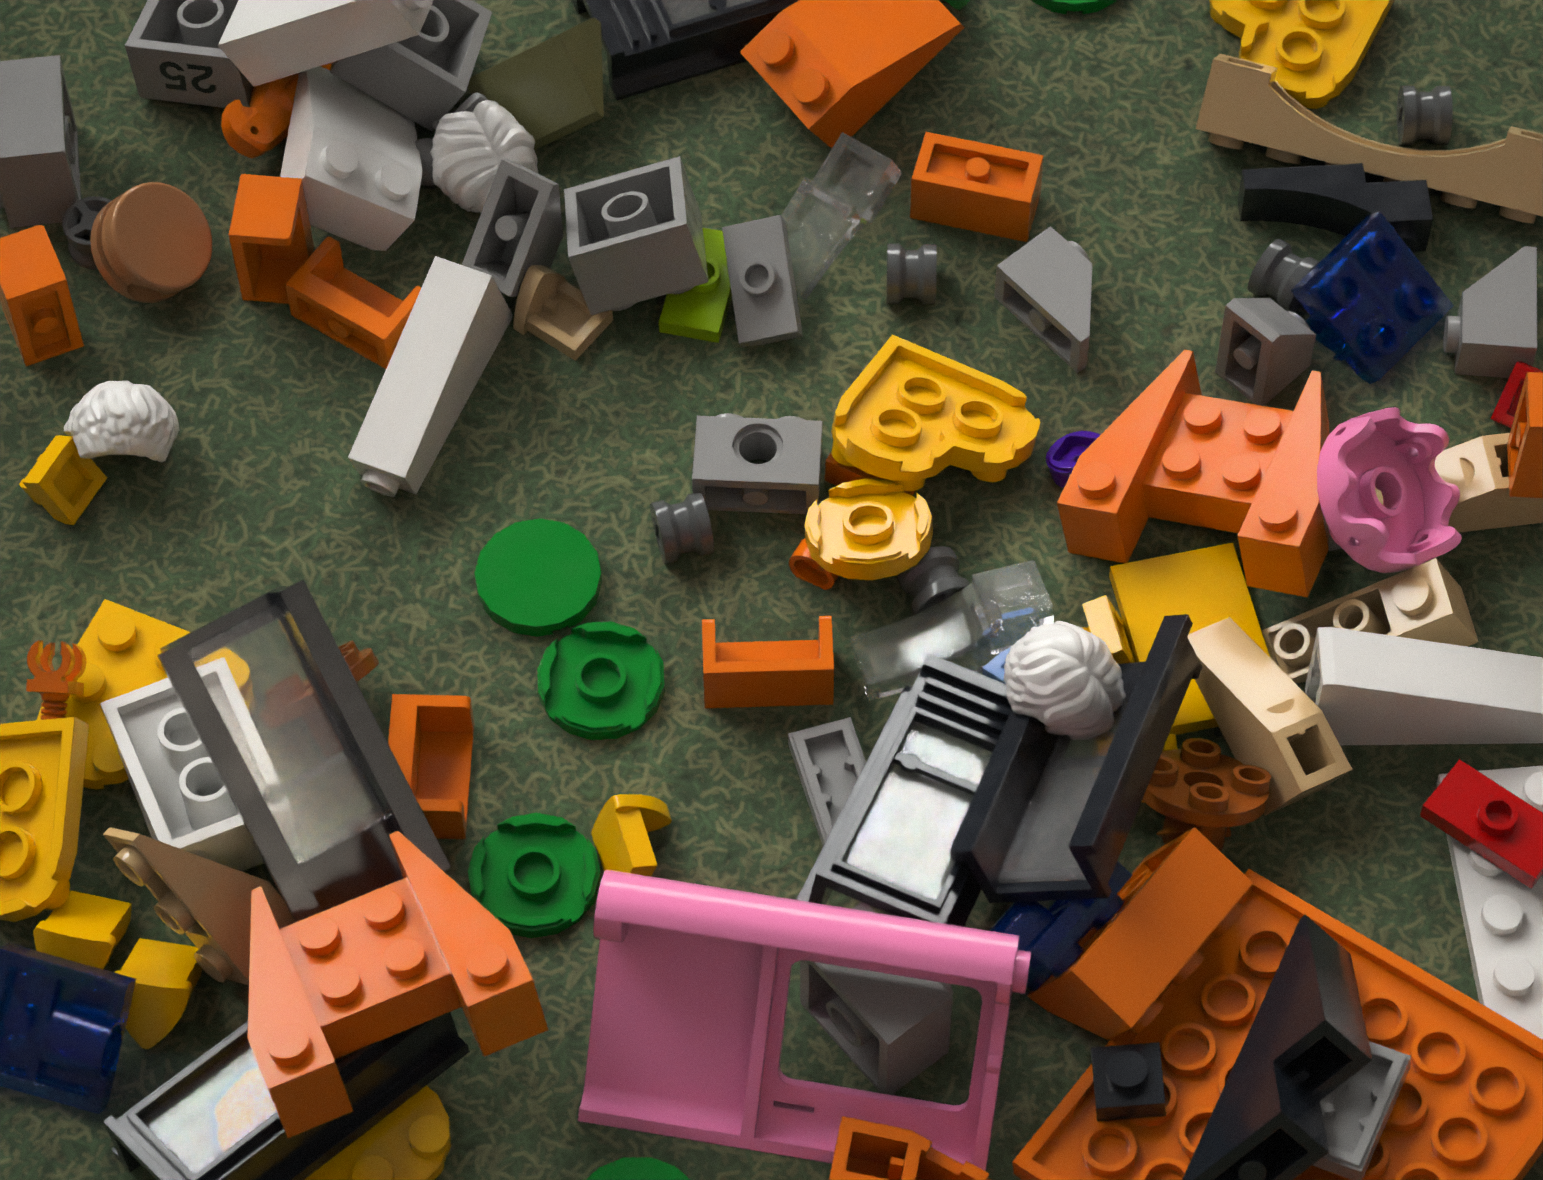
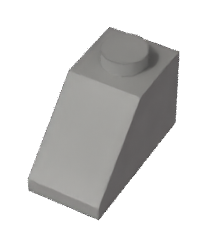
[462,158,563,297]
[994,226,1092,373]
[1443,246,1537,378]
[1215,298,1316,406]

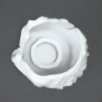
[430,100,538,213]
[64,381,180,462]
[1003,621,1126,740]

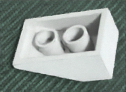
[280,66,423,251]
[100,657,300,871]

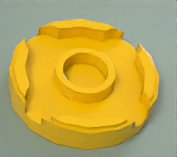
[804,478,933,580]

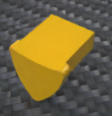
[591,794,672,877]
[33,890,132,1000]
[109,938,202,1049]

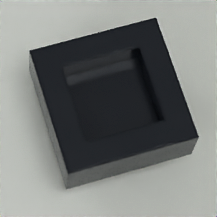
[1091,1042,1166,1121]

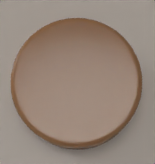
[90,182,212,303]

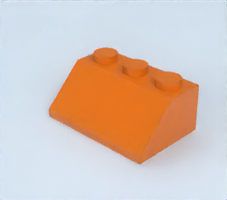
[1027,827,1253,1040]

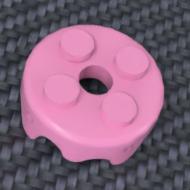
[1317,407,1462,573]

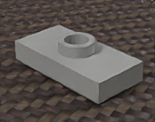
[722,215,803,347]
[788,717,889,848]
[1313,1041,1411,1180]

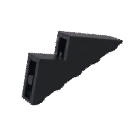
[1182,915,1372,1180]

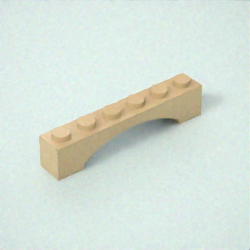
[1196,54,1543,223]

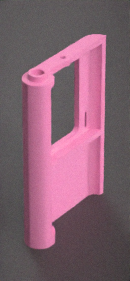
[578,870,1031,1171]

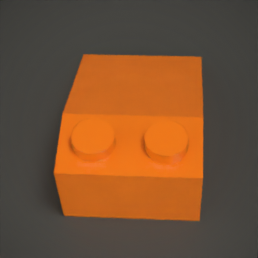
[740,0,965,150]

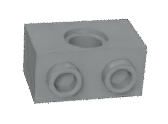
[692,413,822,514]

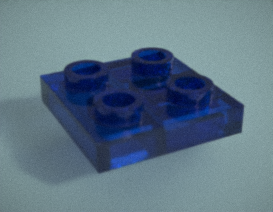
[1291,211,1454,384]
[989,861,1133,994]
[0,943,136,1114]

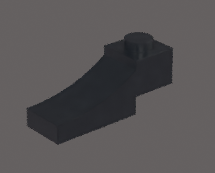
[1237,163,1433,259]

